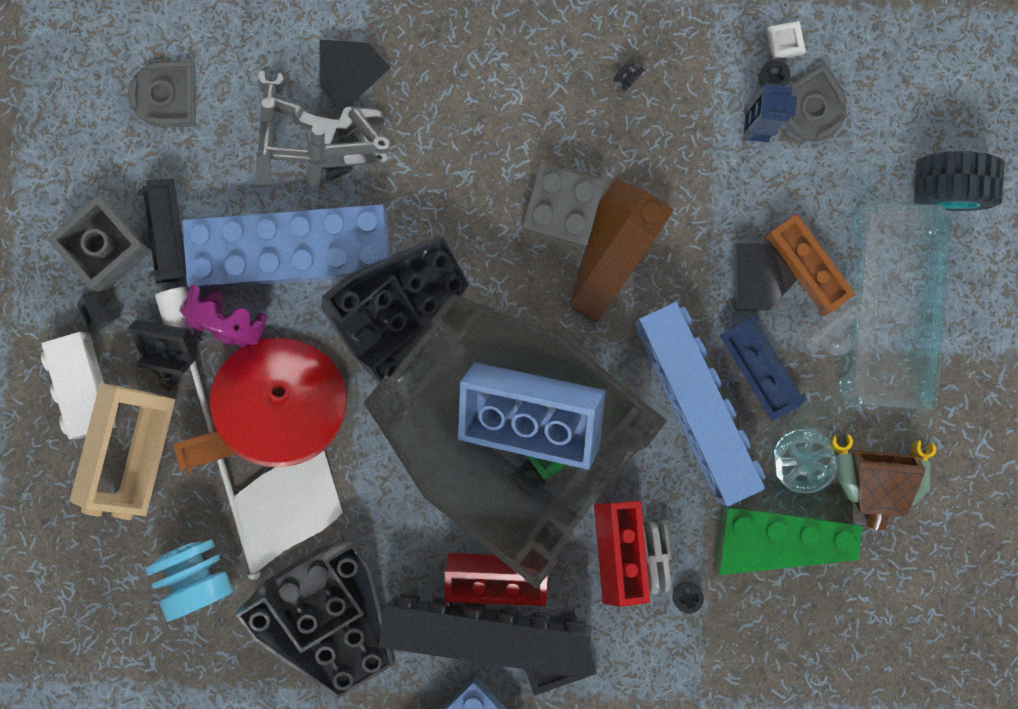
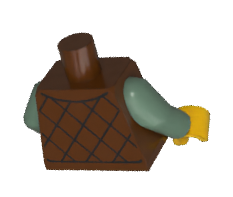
[830,434,936,530]

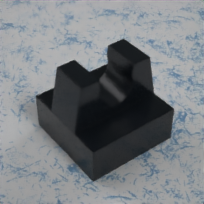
[77,291,121,334]

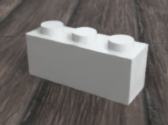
[41,332,117,439]

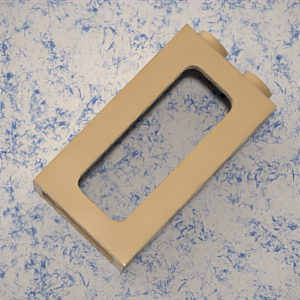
[69,383,176,520]

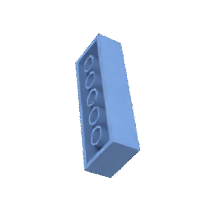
[183,204,390,290]
[633,301,765,507]

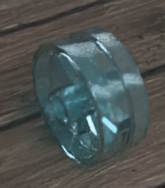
[774,429,837,494]

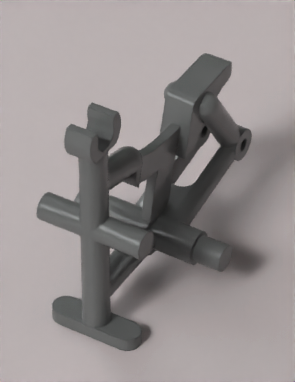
[256,71,390,187]

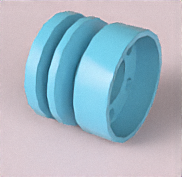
[144,539,234,622]

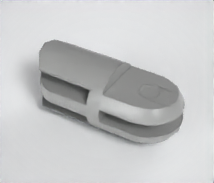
[643,519,672,595]

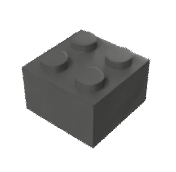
[522,164,605,250]
[47,195,151,293]

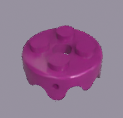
[179,285,268,347]

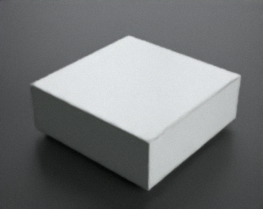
[766,21,806,60]

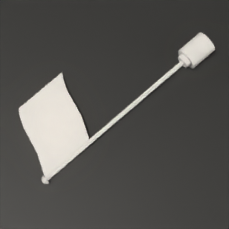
[155,287,343,580]

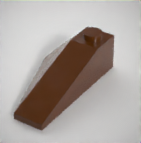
[570,179,674,323]

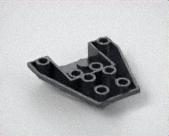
[321,235,469,390]
[236,541,394,699]

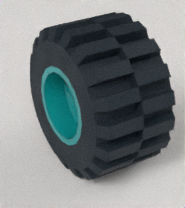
[914,151,1005,211]

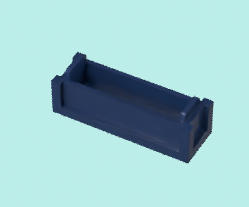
[743,84,797,143]
[720,314,807,421]

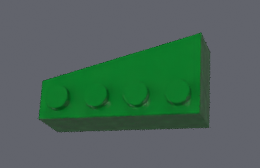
[714,505,863,575]

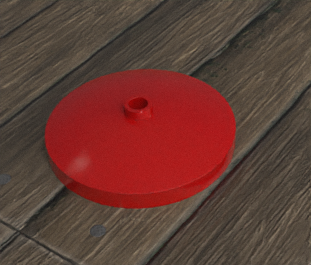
[210,338,346,467]

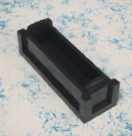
[137,178,186,284]

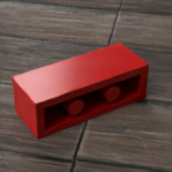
[594,501,650,607]
[445,553,548,606]

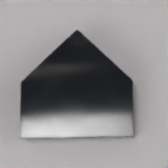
[318,39,391,112]
[734,243,797,311]
[128,320,198,391]

